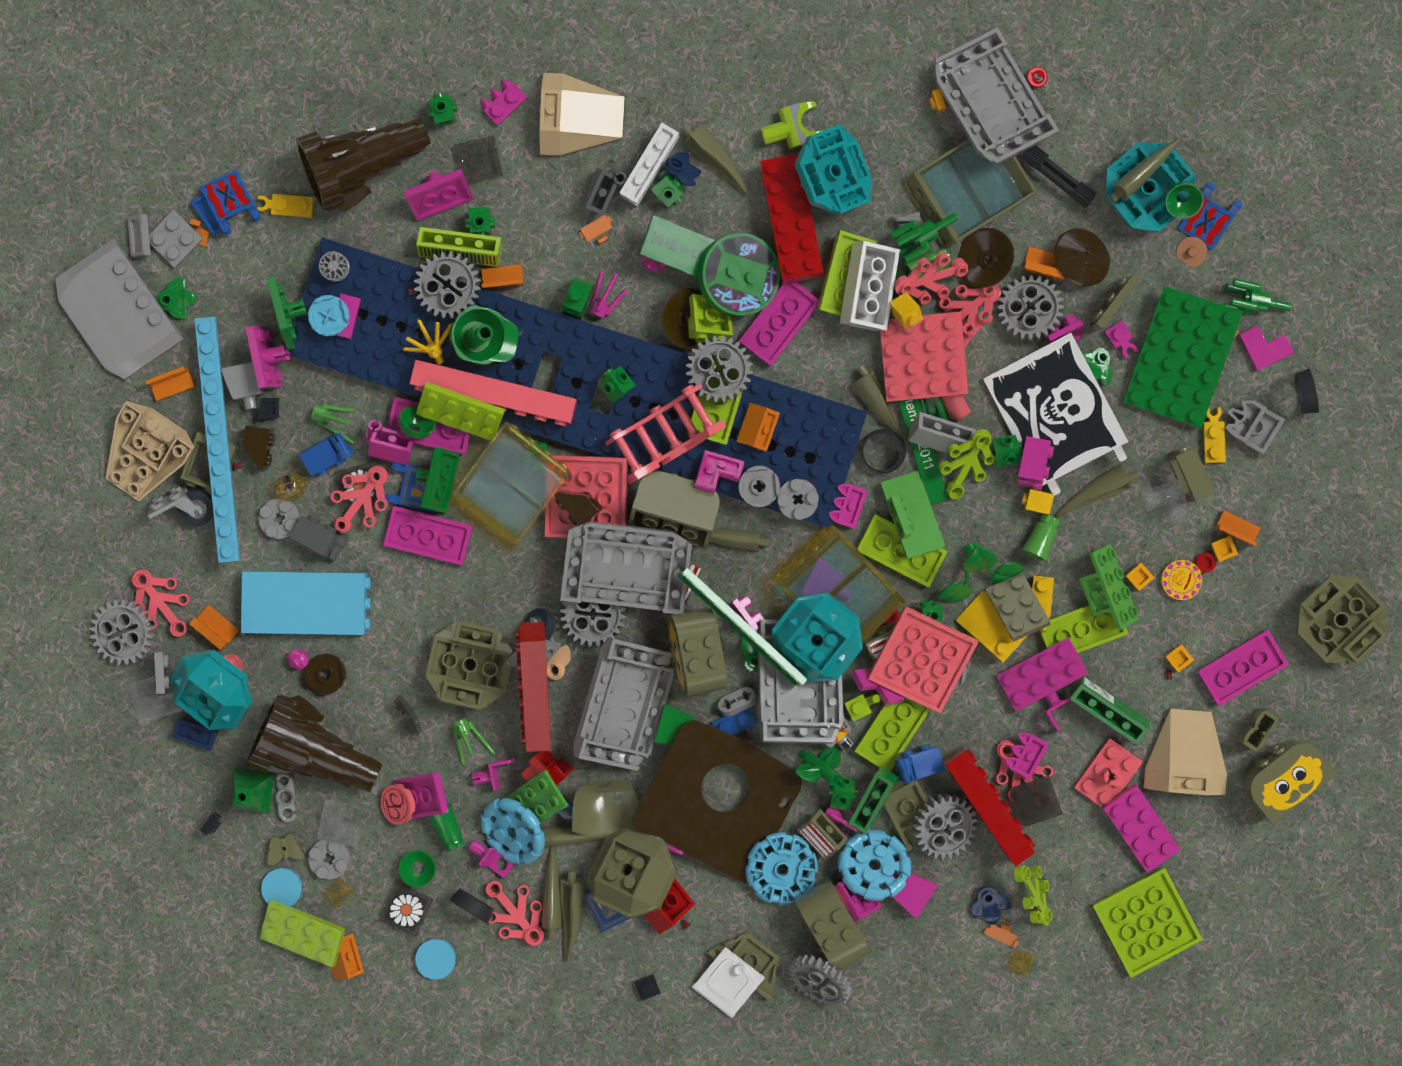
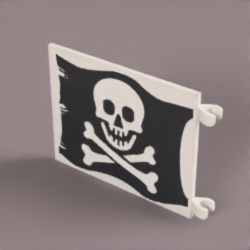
[983,333,1128,496]

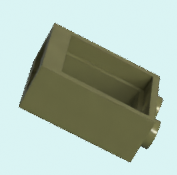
[181,432,239,494]
[1168,446,1215,502]

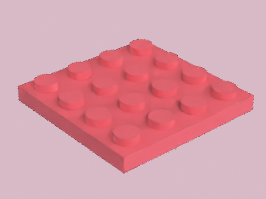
[880,312,969,402]
[545,455,628,538]
[868,606,978,713]

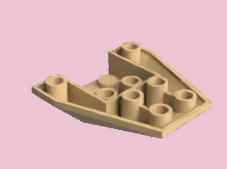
[540,73,624,156]
[105,401,194,501]
[1143,708,1227,795]

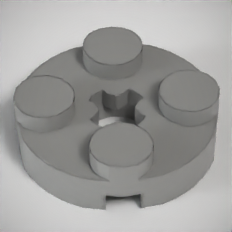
[739,466,780,507]
[777,479,819,520]
[259,498,300,539]
[308,838,350,879]

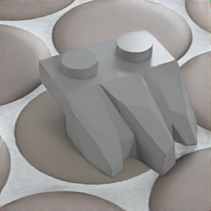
[1225,400,1285,456]

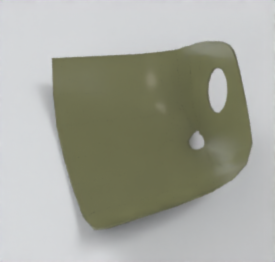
[572,778,639,835]

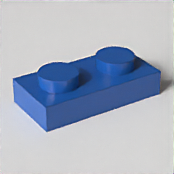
[712,708,757,735]

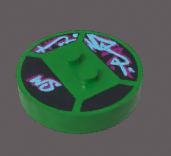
[697,233,780,316]

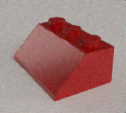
[643,879,695,934]

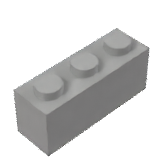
[908,412,976,457]

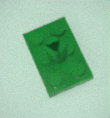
[266,276,307,350]
[416,447,461,513]

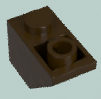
[242,425,276,470]
[554,490,602,525]

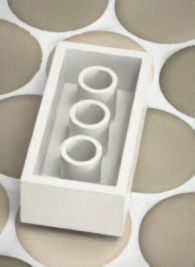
[840,241,900,331]

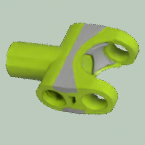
[760,101,824,150]

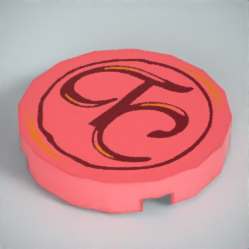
[380,784,415,825]

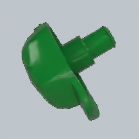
[450,306,519,364]

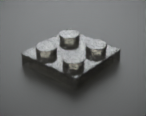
[1010,775,1063,827]

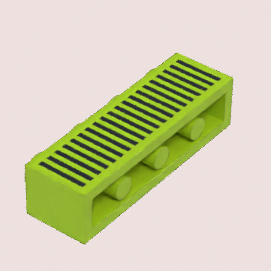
[416,227,502,267]

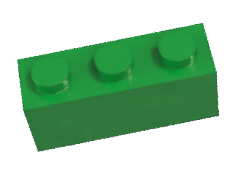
[848,767,900,834]

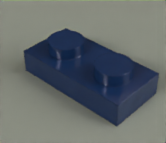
[172,718,219,751]

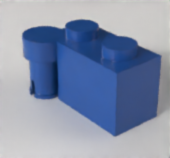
[299,432,354,476]
[894,744,945,784]

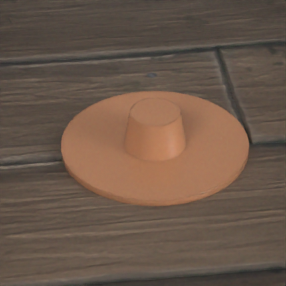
[1176,237,1207,267]

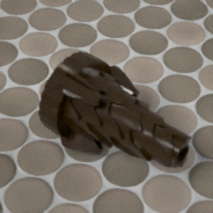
[296,118,431,212]
[246,694,382,793]

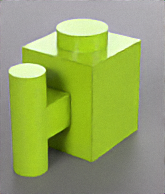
[843,693,881,722]

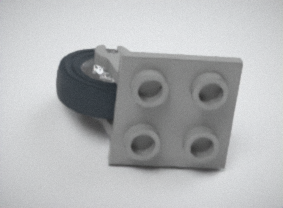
[148,484,214,526]
[506,608,561,668]

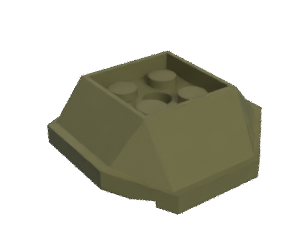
[1296,576,1387,664]
[425,620,514,710]
[588,826,678,918]

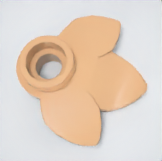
[547,645,571,680]

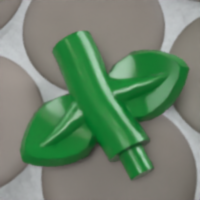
[795,745,841,786]

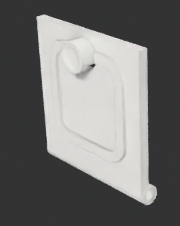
[691,947,765,1019]

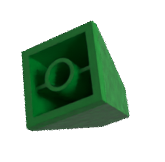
[229,769,274,814]

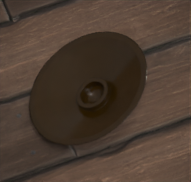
[957,228,1014,288]
[1054,228,1110,286]
[661,288,705,349]

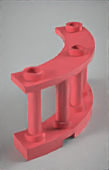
[605,384,726,485]

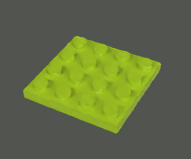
[1092,867,1203,978]

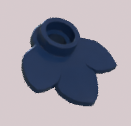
[664,152,702,186]
[971,886,1011,924]

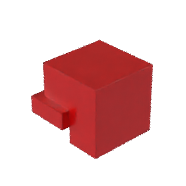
[521,751,574,786]

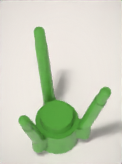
[311,404,355,444]
[452,718,496,765]

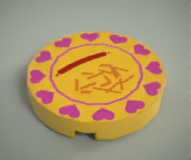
[1161,560,1202,600]

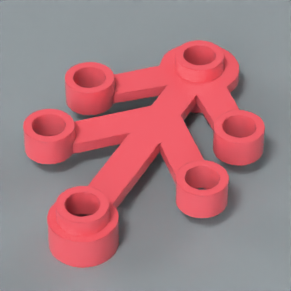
[895,252,968,305]
[939,284,1001,337]
[331,466,389,533]
[132,570,190,637]
[996,740,1053,809]
[486,880,544,946]

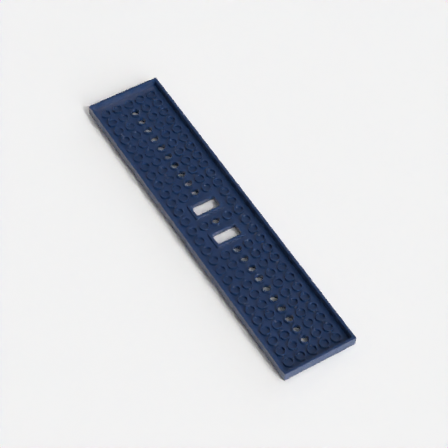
[289,237,867,529]

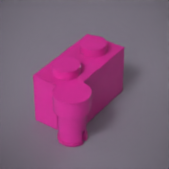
[365,420,415,466]
[1017,436,1054,491]

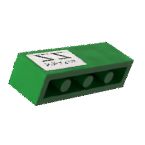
[1070,676,1149,745]

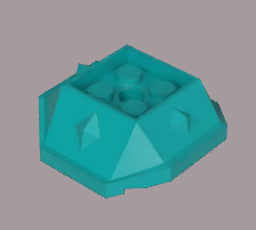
[795,124,872,215]
[1105,142,1196,233]
[772,592,863,682]
[169,650,252,730]

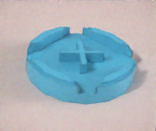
[308,295,350,337]
[261,868,302,906]
[415,938,456,980]

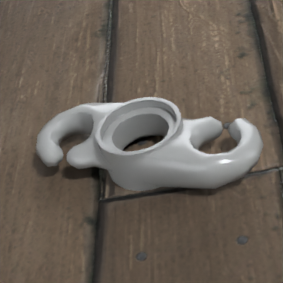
[275,773,296,823]

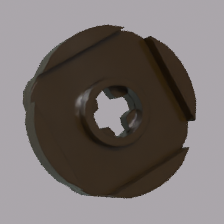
[305,653,347,694]

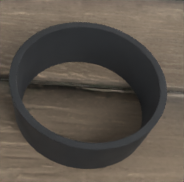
[1295,369,1319,414]
[861,429,906,473]
[450,888,494,923]

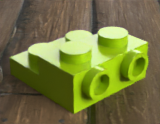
[688,294,733,343]

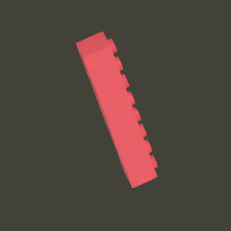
[410,360,577,426]

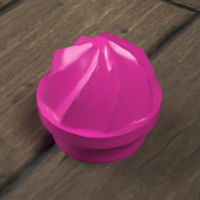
[287,648,309,669]

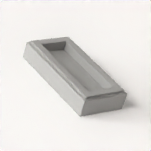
[127,214,151,258]

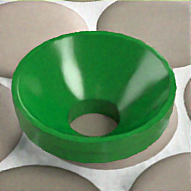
[1165,181,1204,219]
[398,407,435,439]
[399,850,436,887]

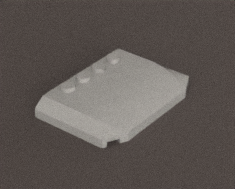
[935,27,1059,165]
[55,238,185,380]
[560,521,692,614]
[757,619,843,744]
[573,637,674,771]

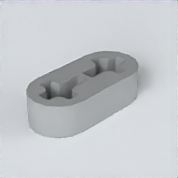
[718,687,756,717]

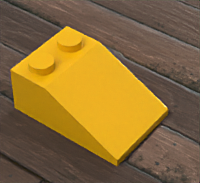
[956,590,1028,662]

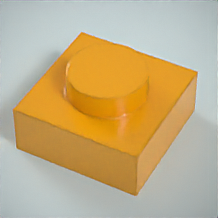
[928,89,946,114]
[1210,535,1238,562]
[1125,562,1155,591]
[1164,644,1194,673]

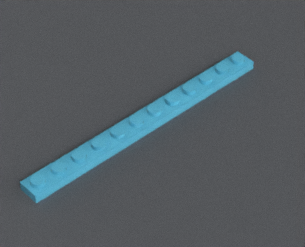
[195,317,240,563]

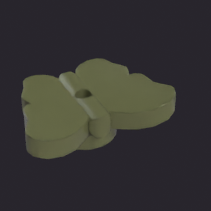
[267,833,305,865]

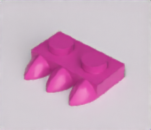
[481,80,528,126]
[829,483,868,529]
[1005,733,1049,780]

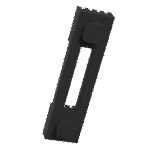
[1022,145,1097,208]

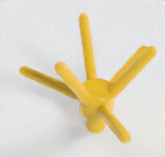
[403,319,451,365]

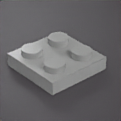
[149,210,204,268]
[154,651,170,694]

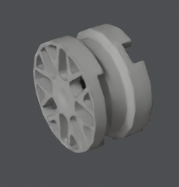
[319,251,350,282]

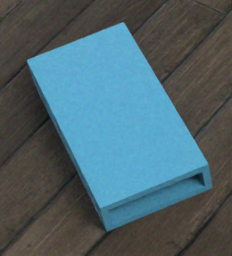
[241,571,371,635]

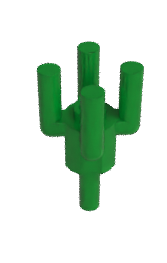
[890,213,959,264]
[1223,278,1292,316]

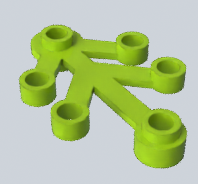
[939,429,995,499]
[1014,865,1052,926]

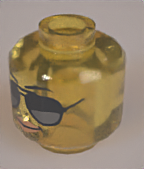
[275,472,307,501]

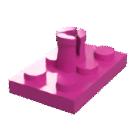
[404,169,474,221]
[245,326,290,389]
[394,772,449,819]

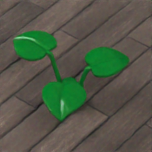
[936,543,1025,603]

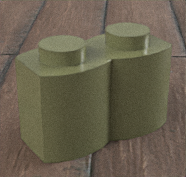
[1238,708,1278,752]

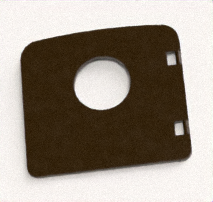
[631,720,802,883]

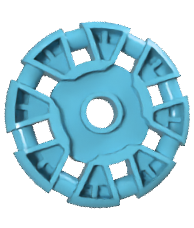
[481,798,545,864]
[838,829,911,901]
[745,832,818,905]

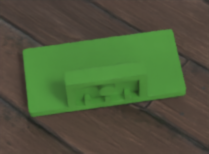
[880,471,945,559]
[1079,544,1139,630]
[505,770,569,832]

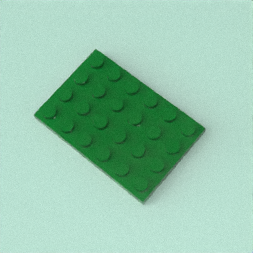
[1123,286,1243,428]

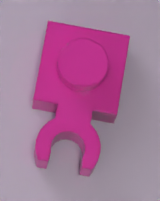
[1104,320,1138,359]

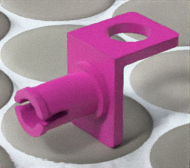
[1044,692,1070,733]
[472,757,515,791]
[468,840,514,878]

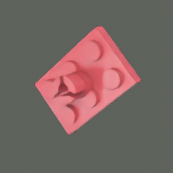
[1074,738,1143,807]

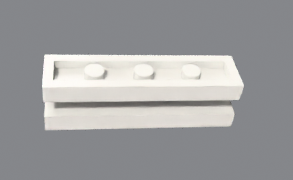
[619,123,680,207]

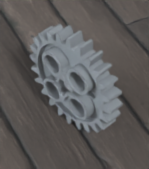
[414,251,481,319]
[998,275,1064,342]
[686,335,753,403]
[90,599,156,665]
[560,601,626,647]
[912,794,977,860]
[788,955,852,1007]

